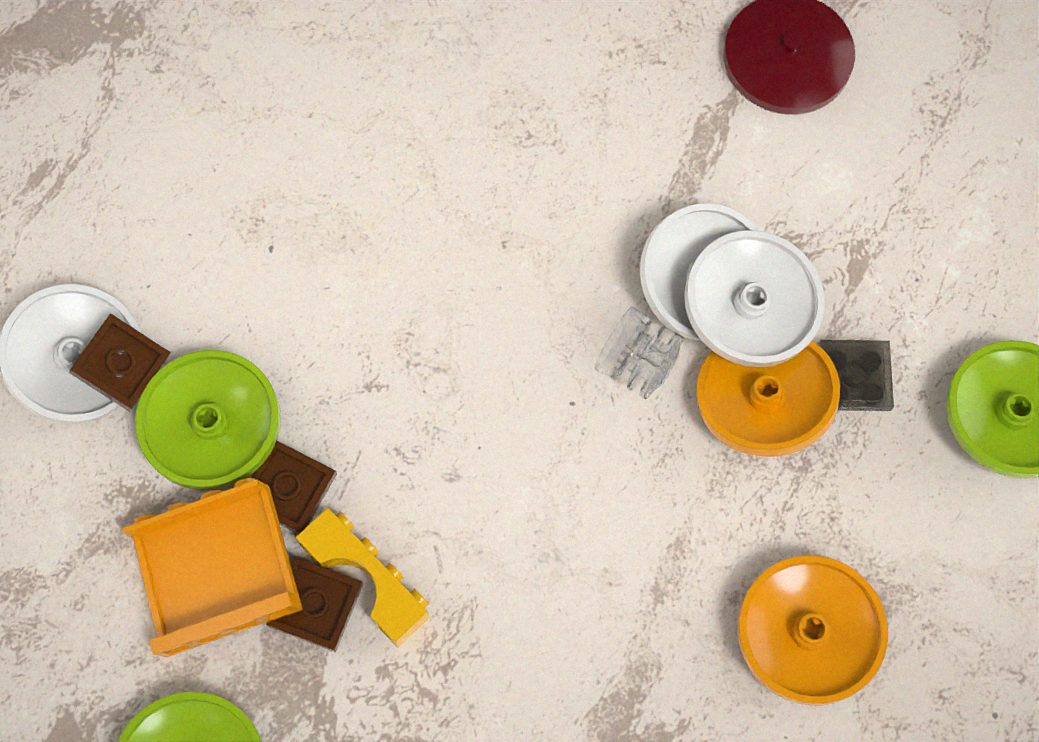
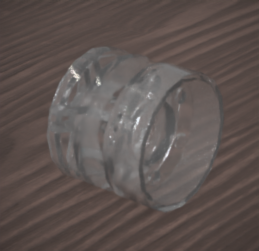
[595,306,684,400]

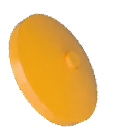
[696,341,840,457]
[738,555,888,706]

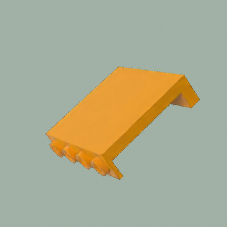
[122,478,303,657]

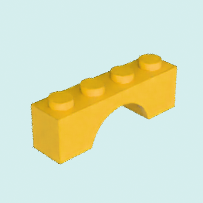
[295,508,430,648]

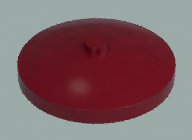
[723,0,855,115]

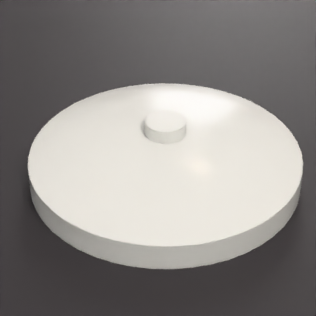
[640,203,759,342]
[684,230,825,367]
[0,284,141,424]

